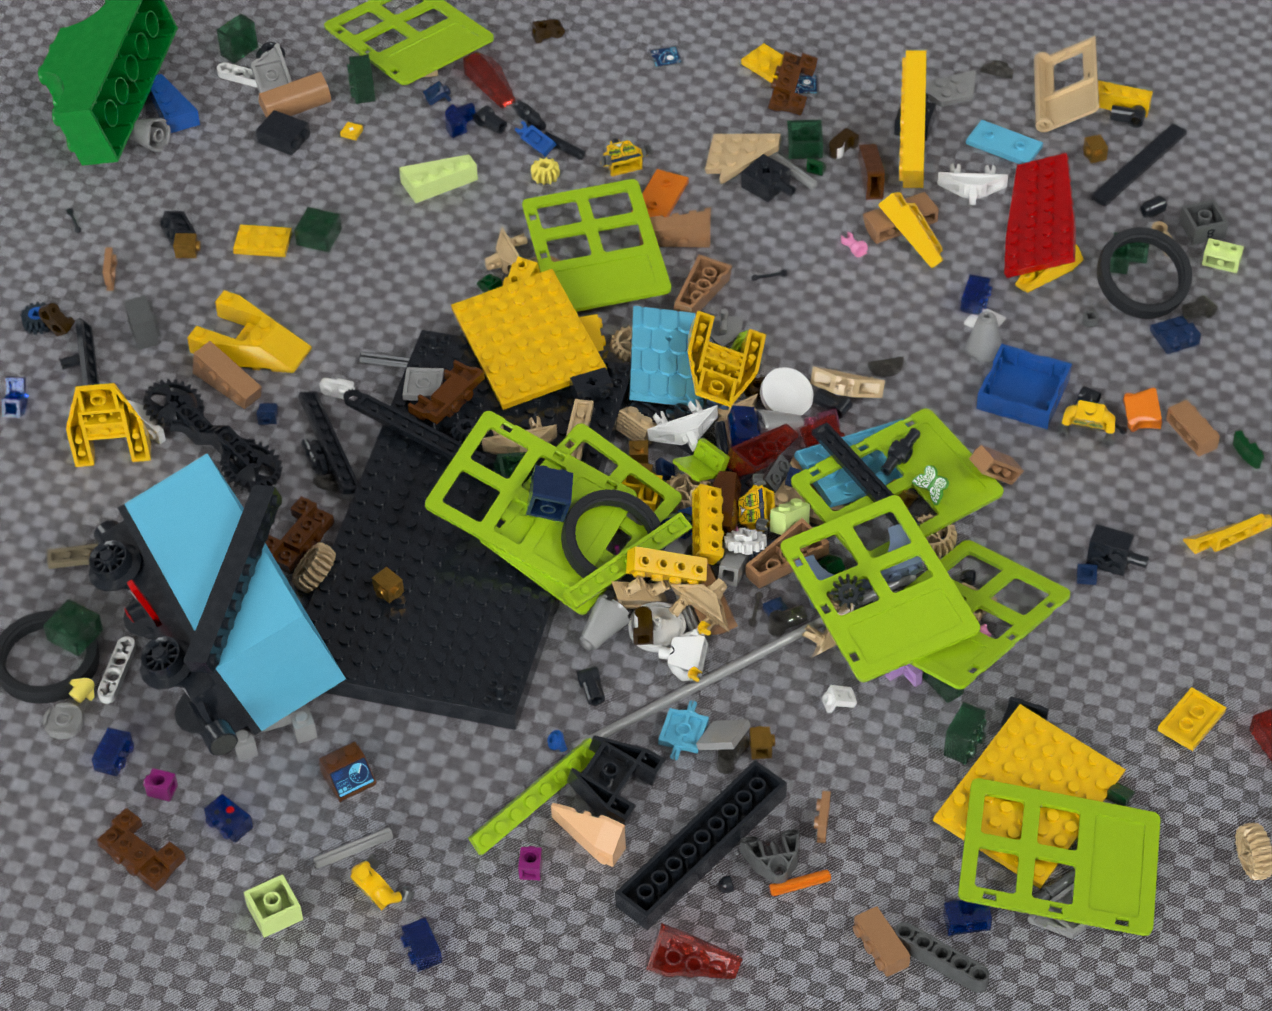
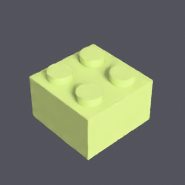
[244,874,303,938]

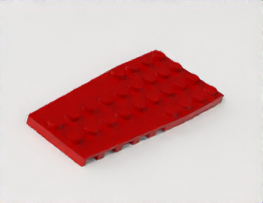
[1004,153,1076,278]

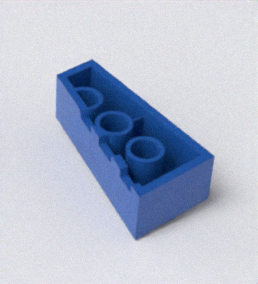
[149,74,200,133]

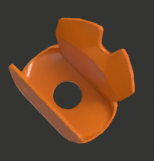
[1123,387,1162,432]

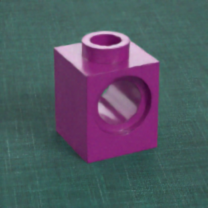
[143,768,178,802]
[518,846,543,881]

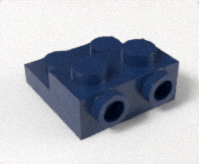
[1150,315,1201,354]

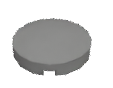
[43,702,84,739]

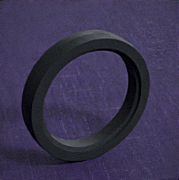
[1096,227,1192,319]
[561,489,664,589]
[0,610,100,704]

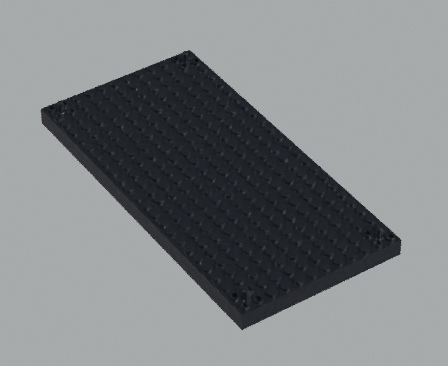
[306,330,631,730]

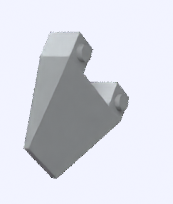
[234,705,318,762]

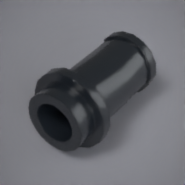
[59,352,80,370]

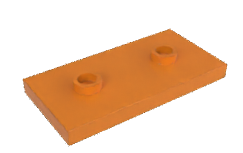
[632,169,689,217]

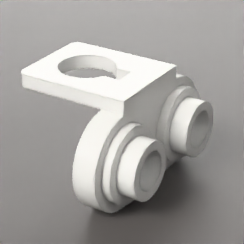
[319,378,355,399]

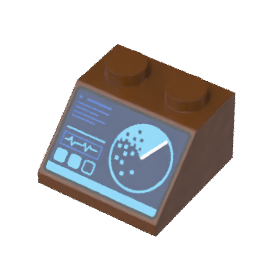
[319,741,376,802]

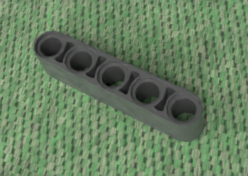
[895,922,989,993]

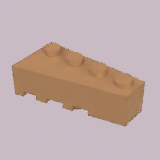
[639,207,711,248]
[674,254,732,313]
[193,341,262,409]
[746,518,829,589]

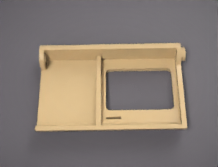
[1034,36,1099,132]

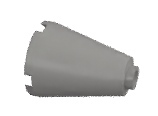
[129,118,171,152]
[966,312,1002,362]
[751,409,805,447]
[580,595,632,651]

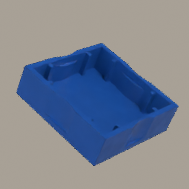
[976,343,1072,430]

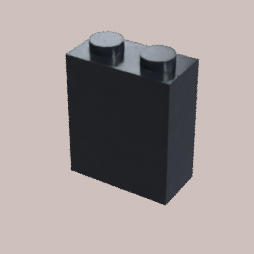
[256,110,310,156]

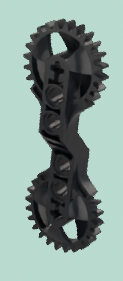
[143,379,283,493]

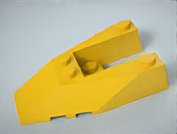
[187,290,312,373]
[687,310,766,407]
[66,383,151,467]

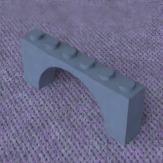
[795,524,924,609]

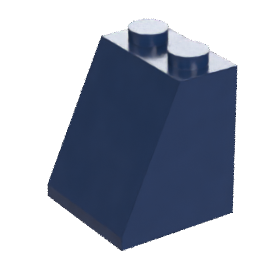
[526,465,573,522]

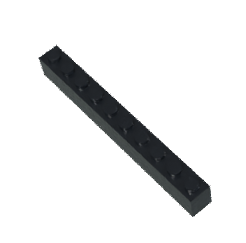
[183,485,282,674]

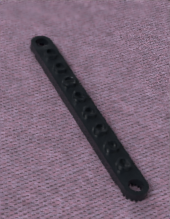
[343,389,499,474]

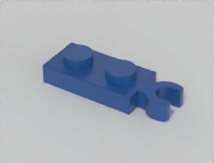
[515,121,557,157]

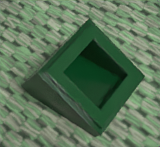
[806,158,826,176]
[818,554,845,575]
[1107,782,1135,806]

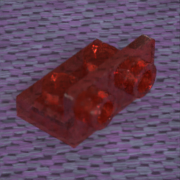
[799,413,845,448]

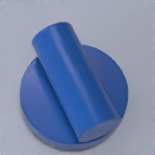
[547,730,567,752]

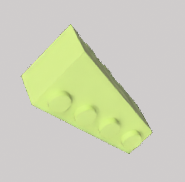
[399,154,478,203]

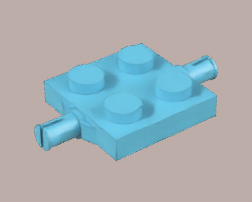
[658,700,709,760]

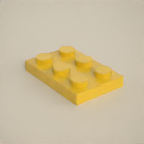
[741,43,783,83]
[233,224,292,257]
[1157,687,1227,751]

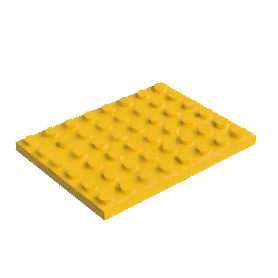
[451,269,607,410]
[933,704,1126,889]

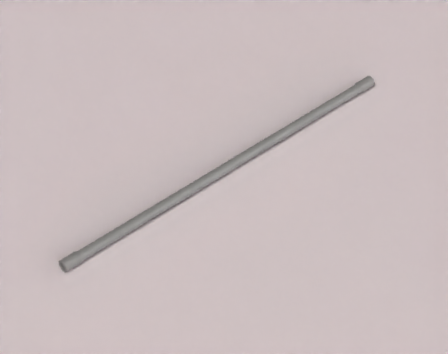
[571,575,916,749]

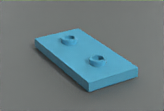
[966,120,1043,164]

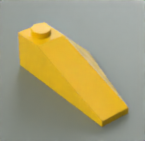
[1015,244,1084,293]

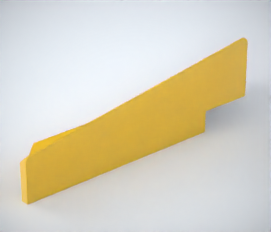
[879,192,943,268]
[1183,513,1272,554]

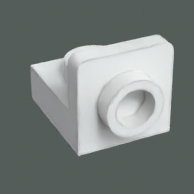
[822,685,857,713]

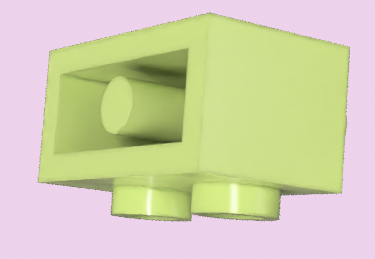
[1202,238,1244,273]
[770,498,810,535]

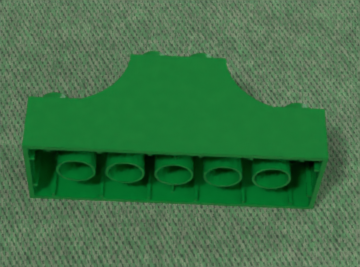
[38,0,178,166]

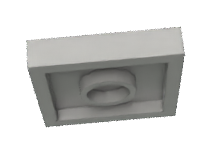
[402,367,444,401]
[696,719,751,750]

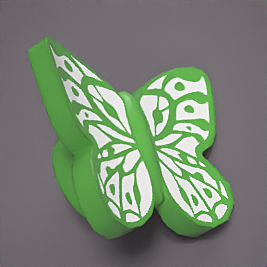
[912,465,949,505]

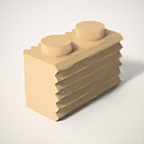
[616,406,657,445]

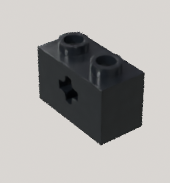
[570,367,613,401]

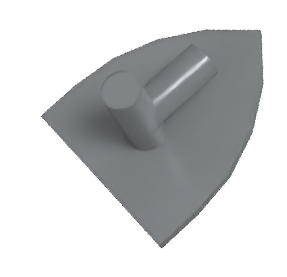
[710,309,743,347]

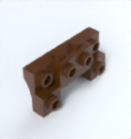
[768,51,818,116]
[408,360,485,424]
[265,496,335,574]
[97,808,186,891]

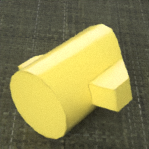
[68,678,95,703]

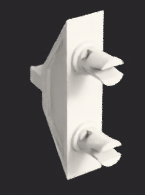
[937,163,1008,205]
[647,399,718,452]

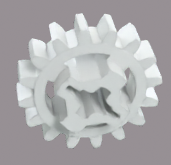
[724,528,767,555]

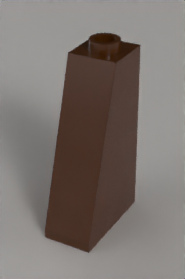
[858,144,885,200]
[712,471,741,538]

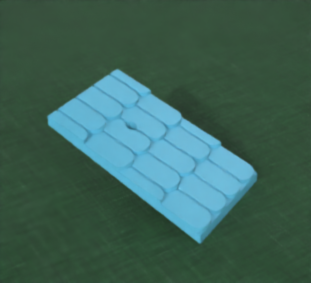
[629,306,704,408]
[794,419,909,507]

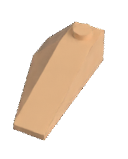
[551,803,626,867]

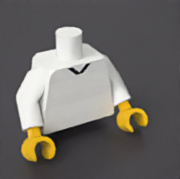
[659,621,711,682]

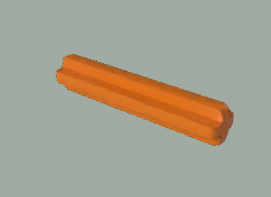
[769,870,831,896]

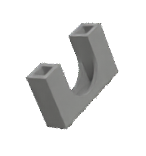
[664,534,750,586]

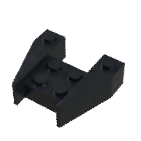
[567,735,666,826]

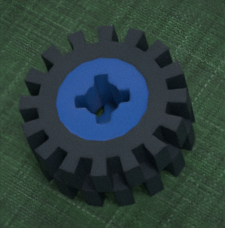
[21,302,50,335]

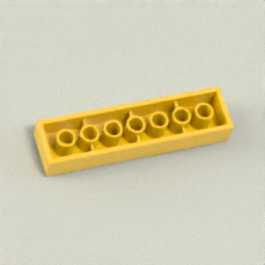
[899,50,927,188]

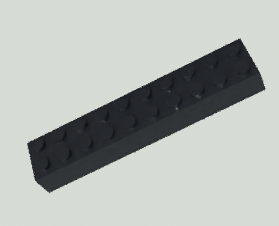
[615,760,787,931]

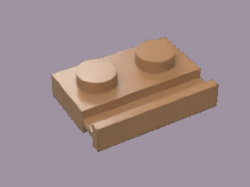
[103,247,118,291]
[814,791,831,843]

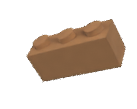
[1166,400,1220,457]
[969,445,1024,485]
[853,906,910,977]

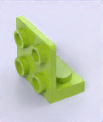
[672,438,730,482]

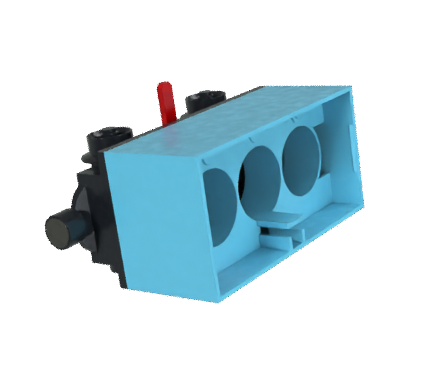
[88,453,346,756]

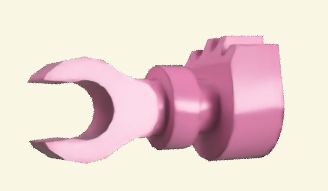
[841,232,868,257]

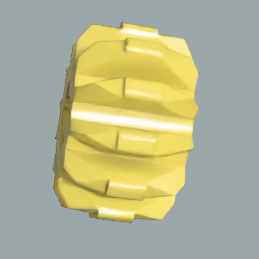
[531,157,560,185]

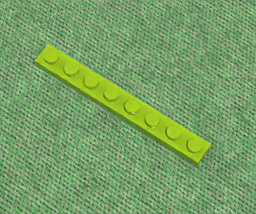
[562,512,692,610]
[468,738,595,855]

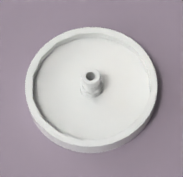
[760,367,814,417]
[628,602,686,652]

